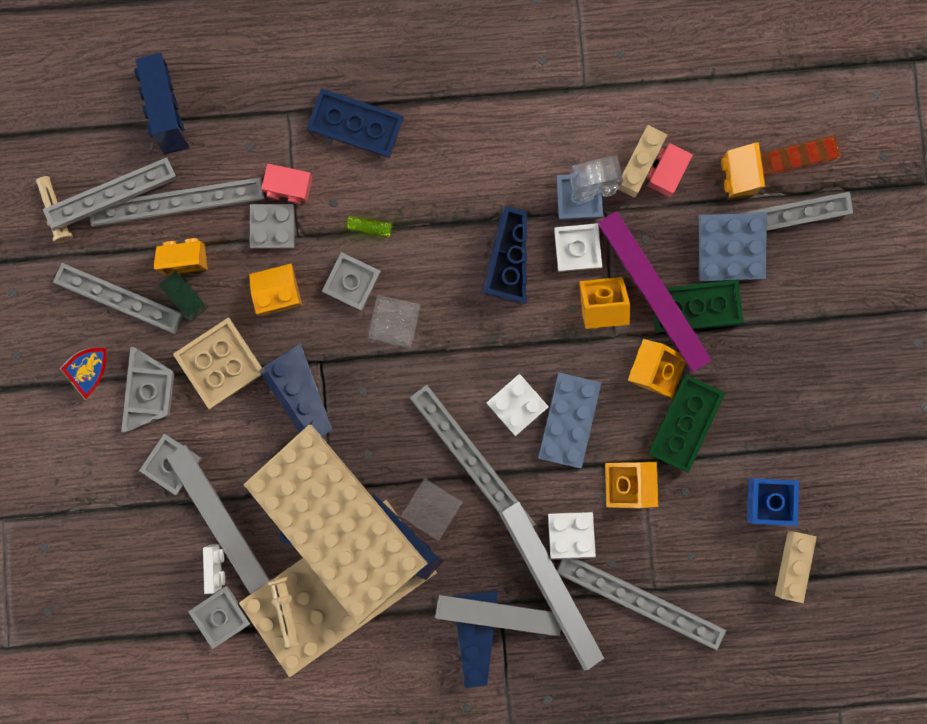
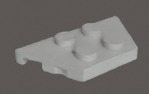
[121,347,174,432]

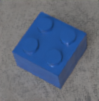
[747,478,799,526]

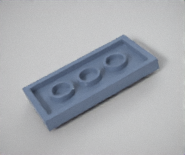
[538,373,601,469]

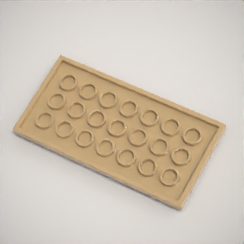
[243,425,428,625]
[239,499,437,677]

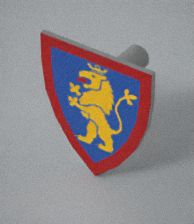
[60,347,107,400]

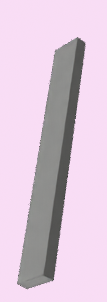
[90,177,265,227]
[410,385,535,526]
[166,445,269,594]
[499,501,604,670]
[556,559,726,650]

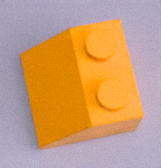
[721,142,765,198]
[154,238,208,276]
[249,263,302,317]
[579,277,630,329]
[628,339,686,399]
[605,462,658,508]

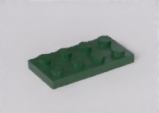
[652,279,744,334]
[647,374,725,473]

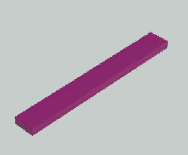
[598,211,712,372]

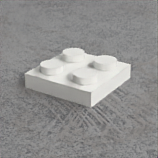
[554,224,602,272]
[487,374,548,436]
[548,512,596,560]
[203,544,225,594]

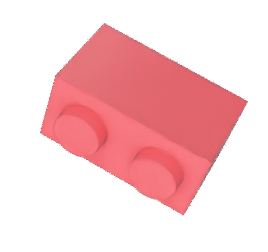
[646,143,693,197]
[262,163,313,204]

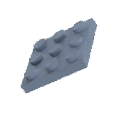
[699,212,767,281]

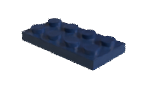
[307,88,404,158]

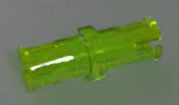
[347,215,392,237]

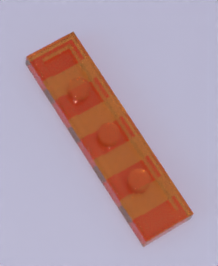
[760,135,841,176]

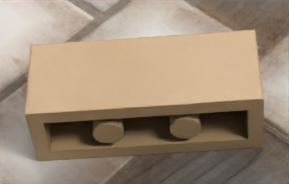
[616,125,667,198]
[775,530,817,603]

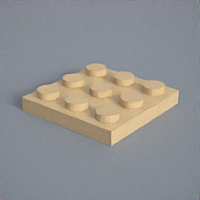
[173,317,262,410]

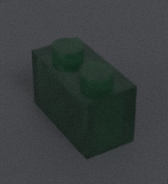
[159,270,209,321]

